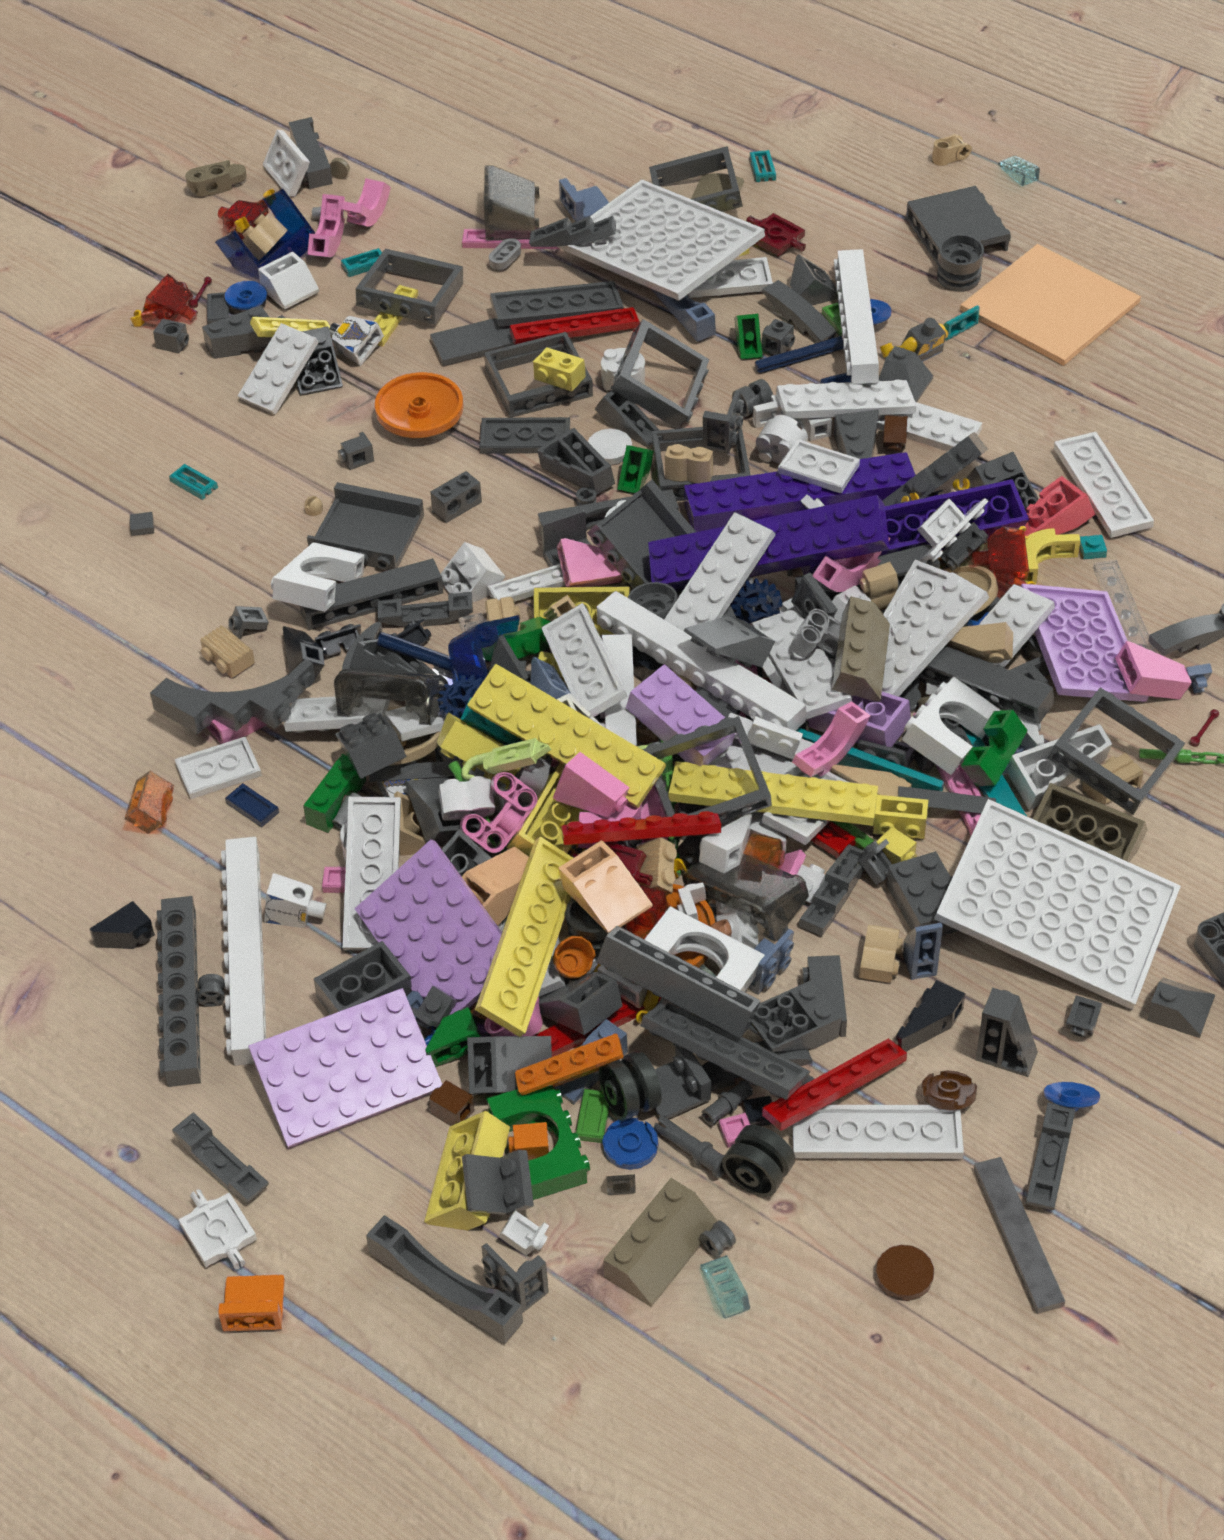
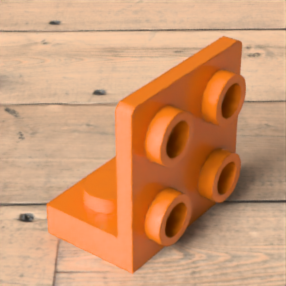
[218,1275,285,1331]

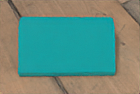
[943,305,980,341]

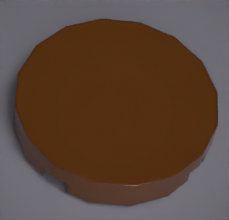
[921,1070,977,1110]
[876,1245,934,1301]

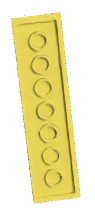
[467,664,666,808]
[669,762,878,826]
[475,837,573,1037]

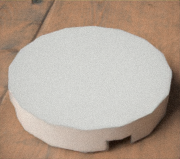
[588,429,632,465]

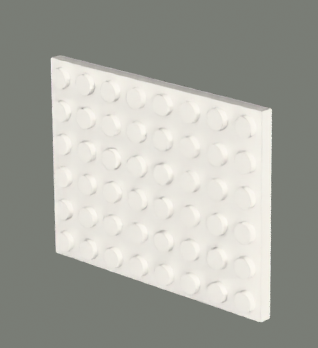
[557,180,765,300]
[934,799,1180,1010]

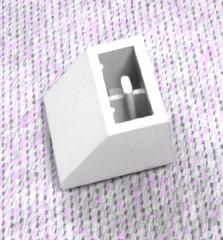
[258,252,319,309]
[441,542,505,603]

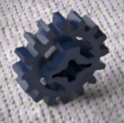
[730,578,783,624]
[437,675,483,719]

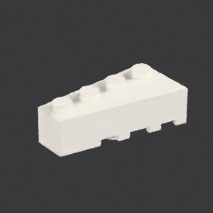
[1006,724,1112,811]

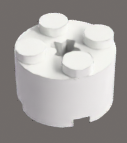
[601,348,645,392]
[756,415,808,464]

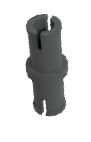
[701,1080,753,1125]

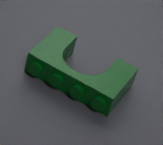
[487,1085,591,1200]

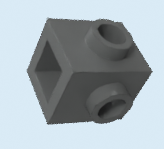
[762,319,795,355]

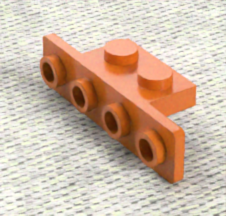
[515,1034,624,1095]

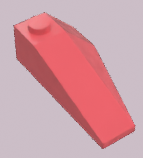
[1000,476,1095,552]

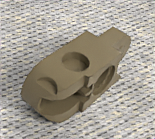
[185,160,247,197]

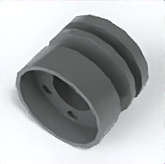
[937,234,984,291]
[628,582,677,619]

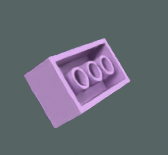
[626,664,736,767]
[806,692,911,747]

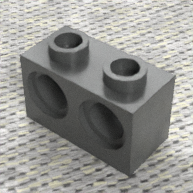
[430,471,482,523]

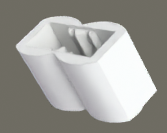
[438,776,495,820]

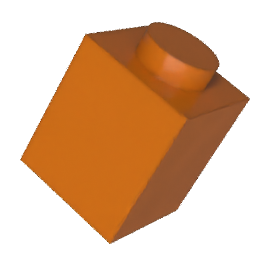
[508,1122,549,1161]

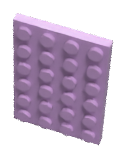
[1020,584,1149,702]
[354,840,502,1016]
[248,988,442,1149]

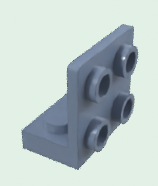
[559,178,609,222]
[748,929,794,995]

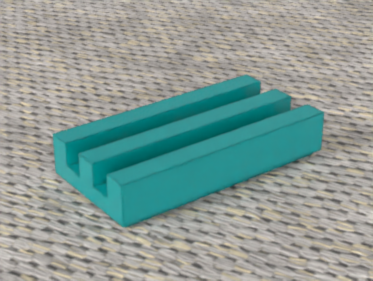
[749,150,776,182]
[341,248,382,277]
[169,464,218,500]

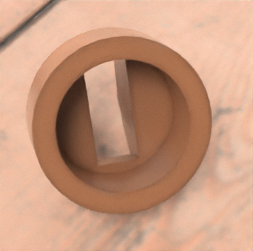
[710,919,732,937]

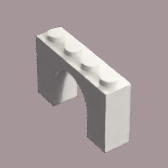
[271,542,365,612]
[902,677,1000,775]
[644,907,765,992]

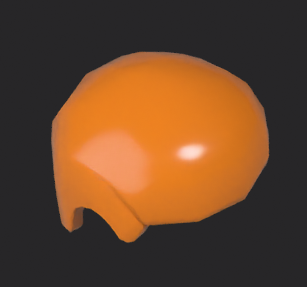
[553,936,596,979]

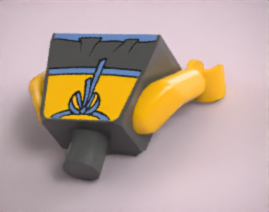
[880,318,948,362]

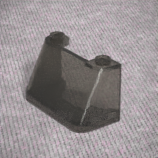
[484,165,540,241]
[334,668,449,725]
[682,853,809,941]

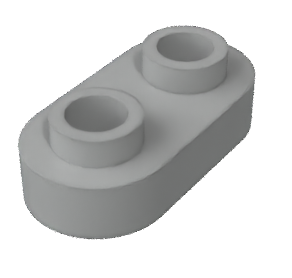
[489,238,521,270]

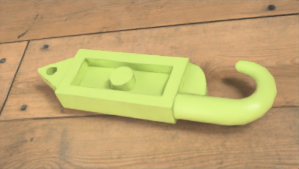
[462,738,551,780]

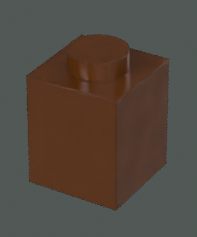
[883,415,908,451]
[429,1080,475,1126]

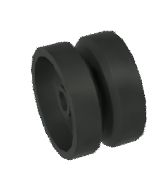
[565,898,627,957]
[599,1050,662,1121]
[722,1125,795,1197]

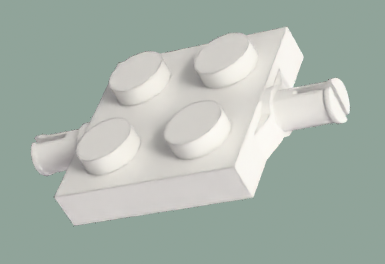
[178,1189,257,1269]

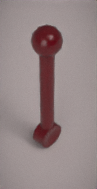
[189,276,212,308]
[1190,709,1220,747]

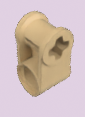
[932,134,972,166]

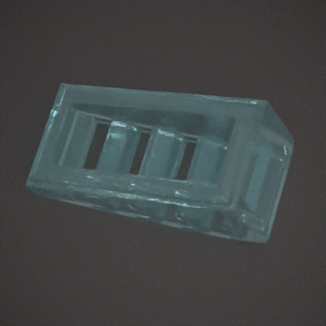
[998,156,1040,186]
[700,1255,750,1319]

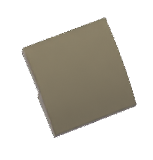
[691,173,744,204]

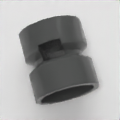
[732,379,773,417]

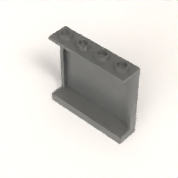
[906,186,1011,265]
[587,480,696,589]
[307,482,424,570]

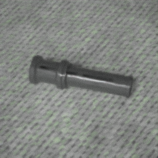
[654,1116,725,1178]

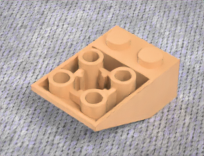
[558,840,653,934]
[462,846,529,926]

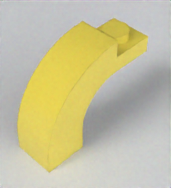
[1011,528,1080,586]

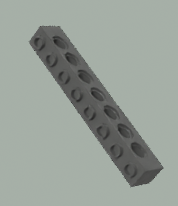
[157,896,201,1087]

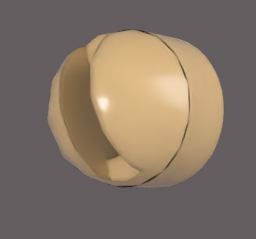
[304,496,323,516]

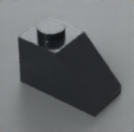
[89,901,155,949]

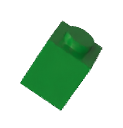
[734,313,763,359]
[617,445,654,493]
[425,1007,482,1067]

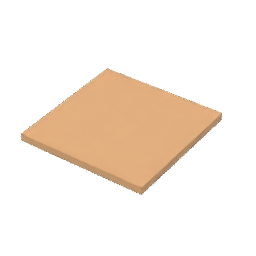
[960,244,1141,366]

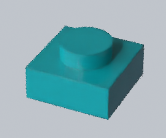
[1080,535,1107,560]

